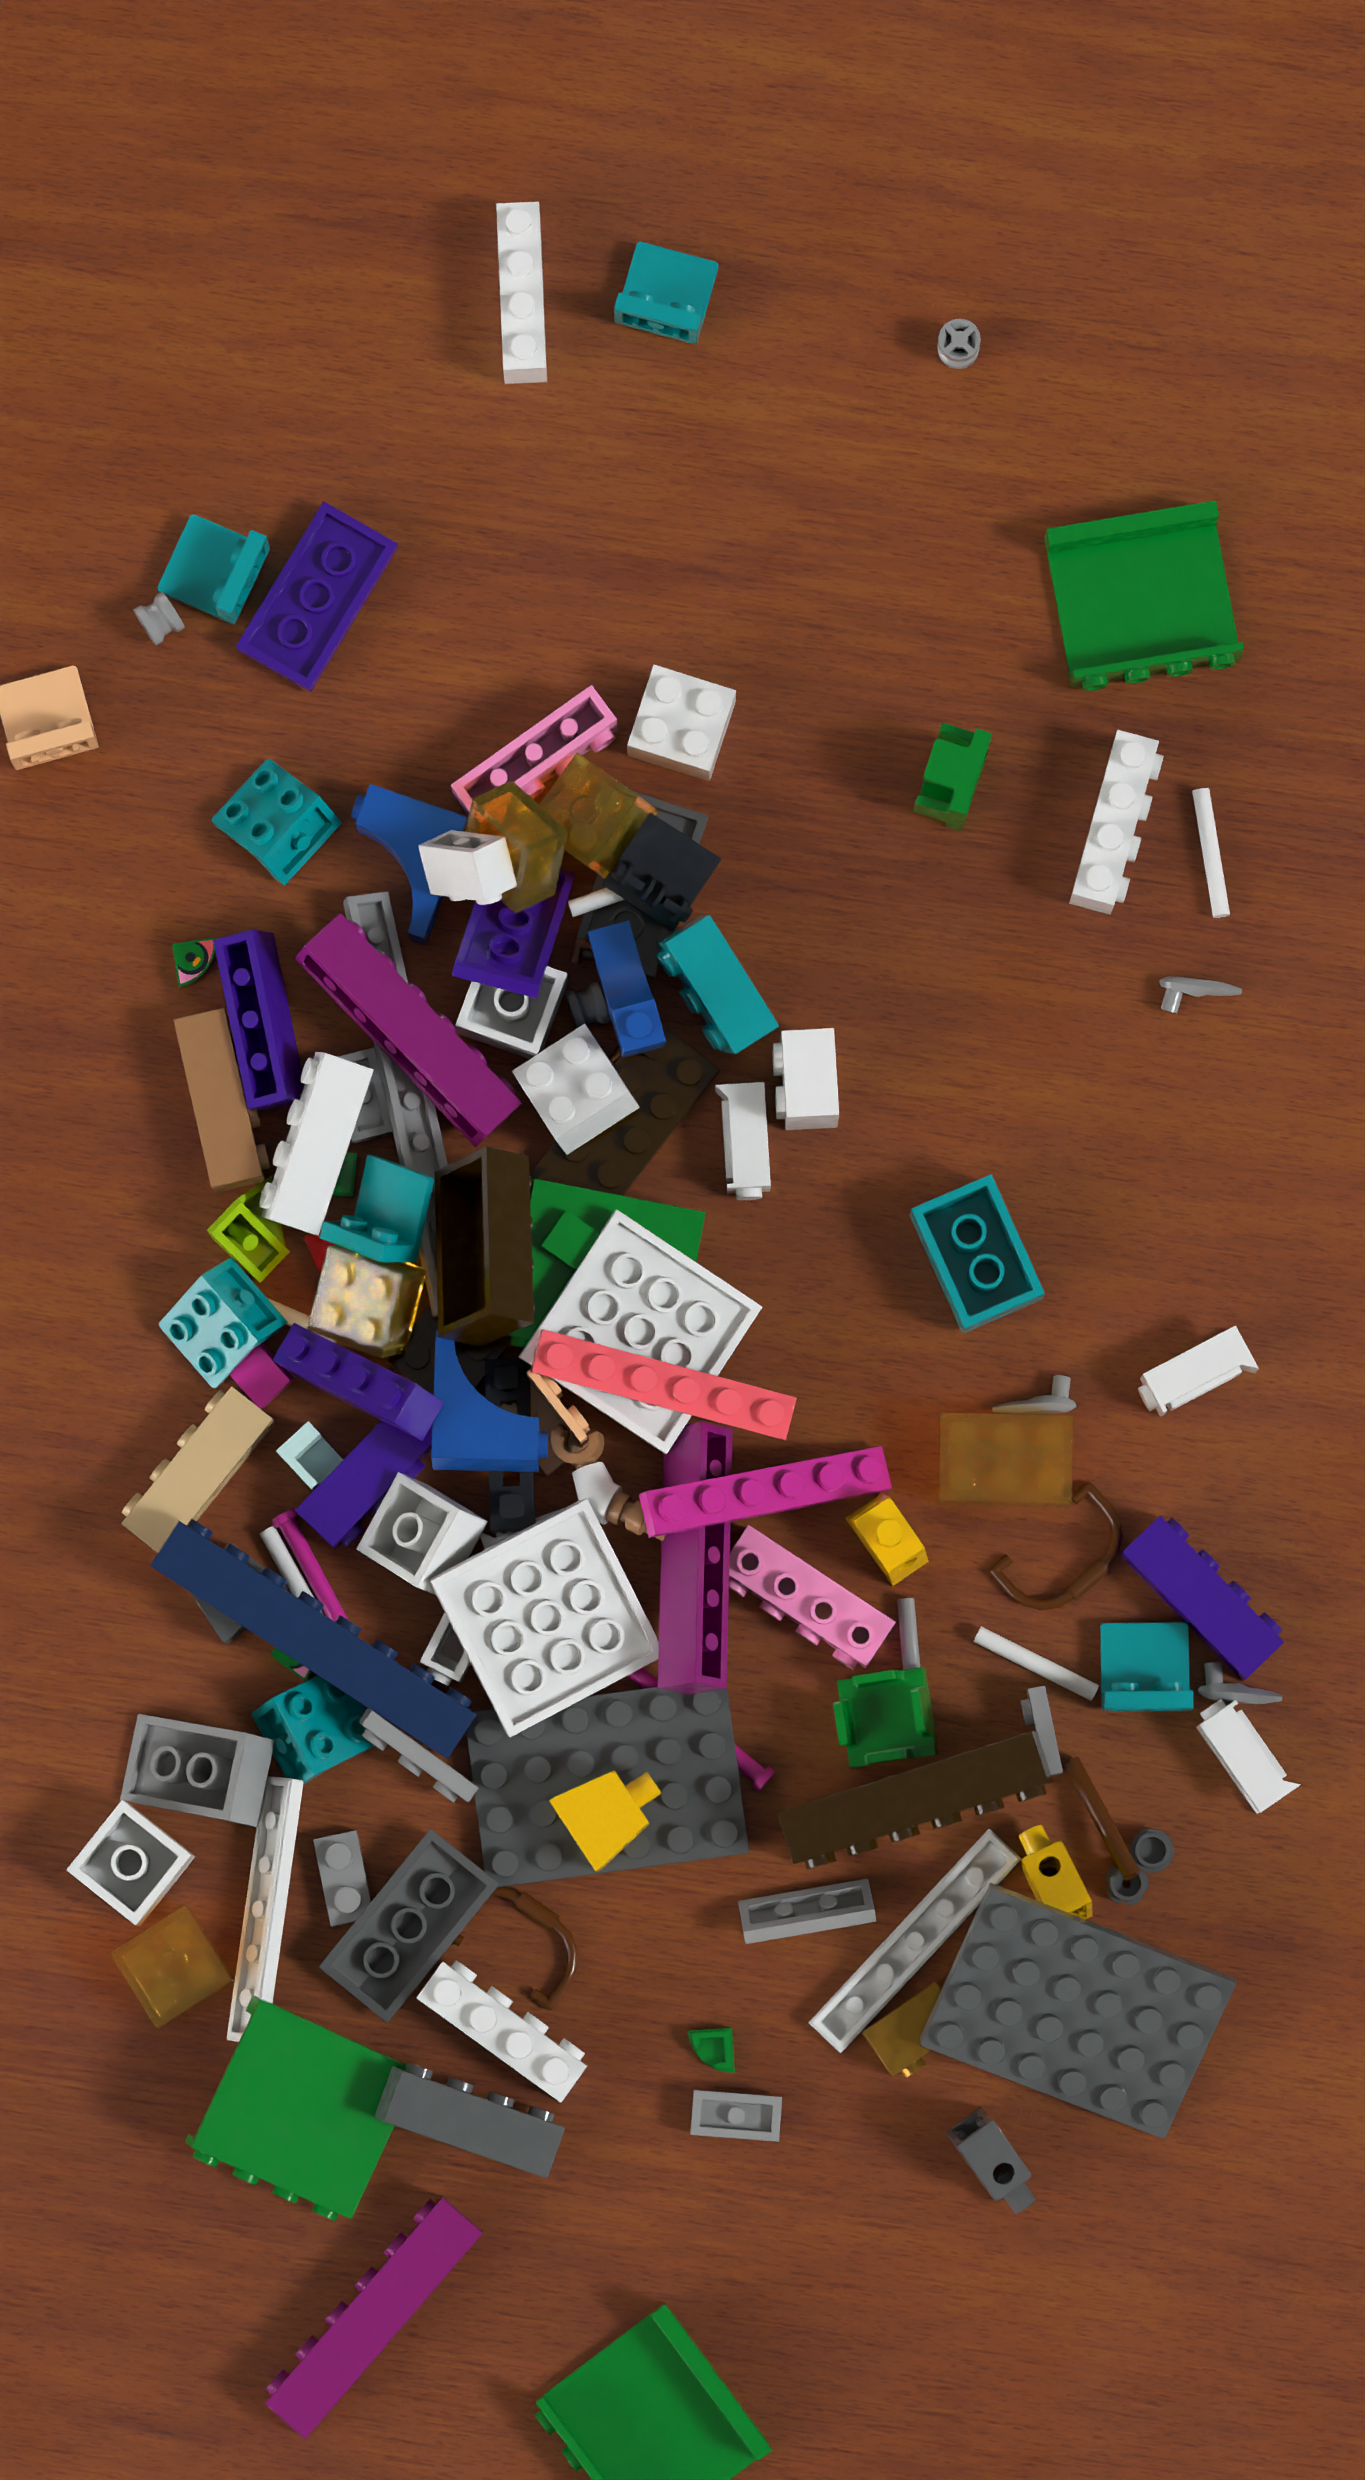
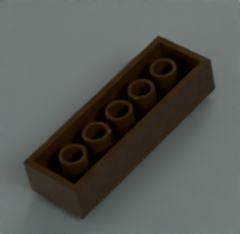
[777,1731,1054,1869]

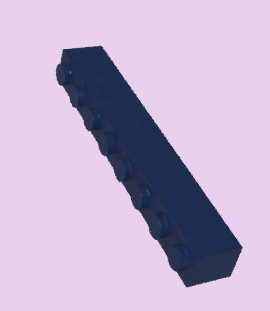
[150,1518,477,1759]

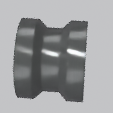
[564,981,611,1029]

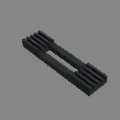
[485,1358,536,1534]

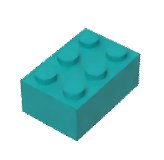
[655,915,779,1054]
[909,1174,1045,1334]

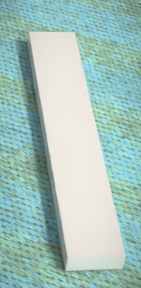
[227,1776,303,2042]
[808,1829,1021,2053]

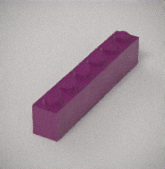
[295,913,522,1148]
[658,1422,733,1695]
[265,2197,484,2439]

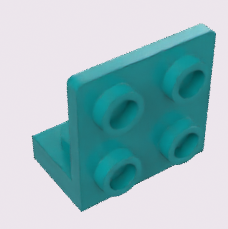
[614,242,719,345]
[157,514,270,625]
[212,759,342,886]
[319,1155,434,1262]
[159,1257,288,1388]
[1100,1623,1193,1712]
[251,1675,375,1786]

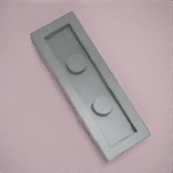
[358,1708,479,1802]
[738,1879,876,1944]

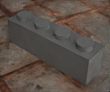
[374,2062,565,2178]

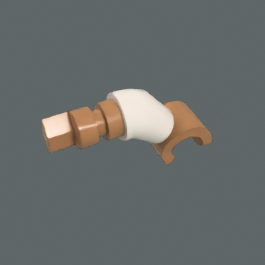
[550,1423,667,1541]

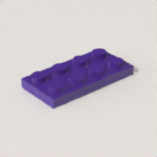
[236,501,398,693]
[452,855,576,998]

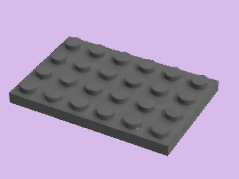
[466,1687,750,1888]
[919,1883,1237,2139]

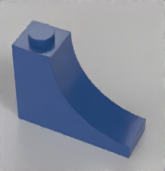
[351,784,469,946]
[587,920,666,1058]
[431,1330,548,1472]

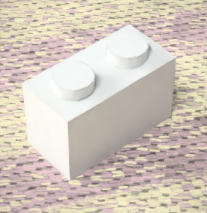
[418,830,517,905]

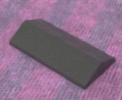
[319,1829,499,2023]

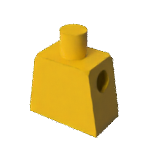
[845,1493,929,1587]
[549,1770,662,1872]
[1018,1825,1093,1919]

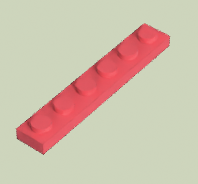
[530,1329,797,1440]

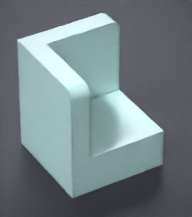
[276,1421,343,1491]

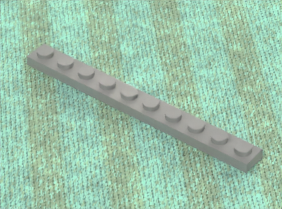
[343,891,448,1317]

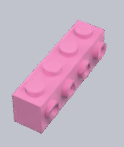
[451,685,618,829]
[729,1525,896,1670]

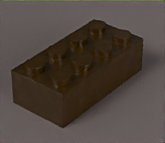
[434,1146,535,1346]

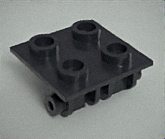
[602,812,721,931]

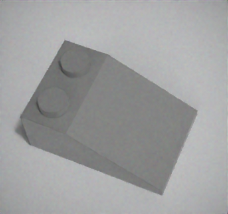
[120,1714,275,1827]

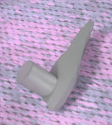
[1159,976,1242,1014]
[992,1375,1076,1415]
[1198,1662,1283,1704]

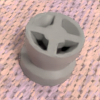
[937,318,981,369]
[133,592,185,646]

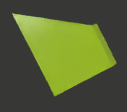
[207,1176,290,1283]

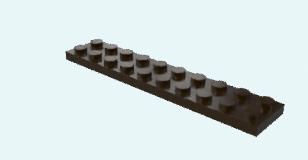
[387,1026,720,1395]

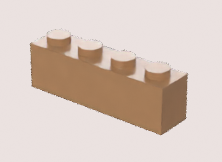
[173,1008,270,1193]

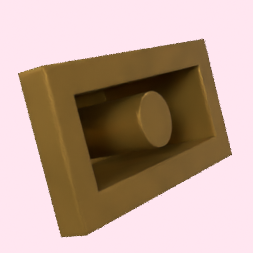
[862,1982,941,2079]

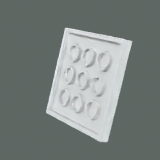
[519,1210,762,1454]
[429,1499,659,1737]

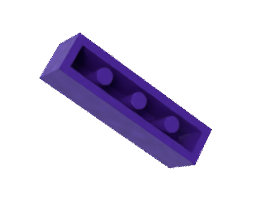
[213,929,305,1111]
[272,1323,444,1441]
[295,1384,432,1550]
[1120,1516,1284,1681]

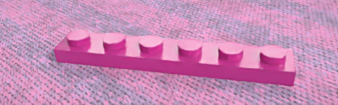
[639,1446,892,1538]

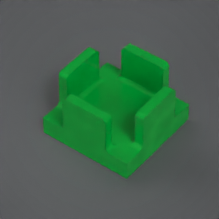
[914,723,993,832]
[833,1667,939,1768]

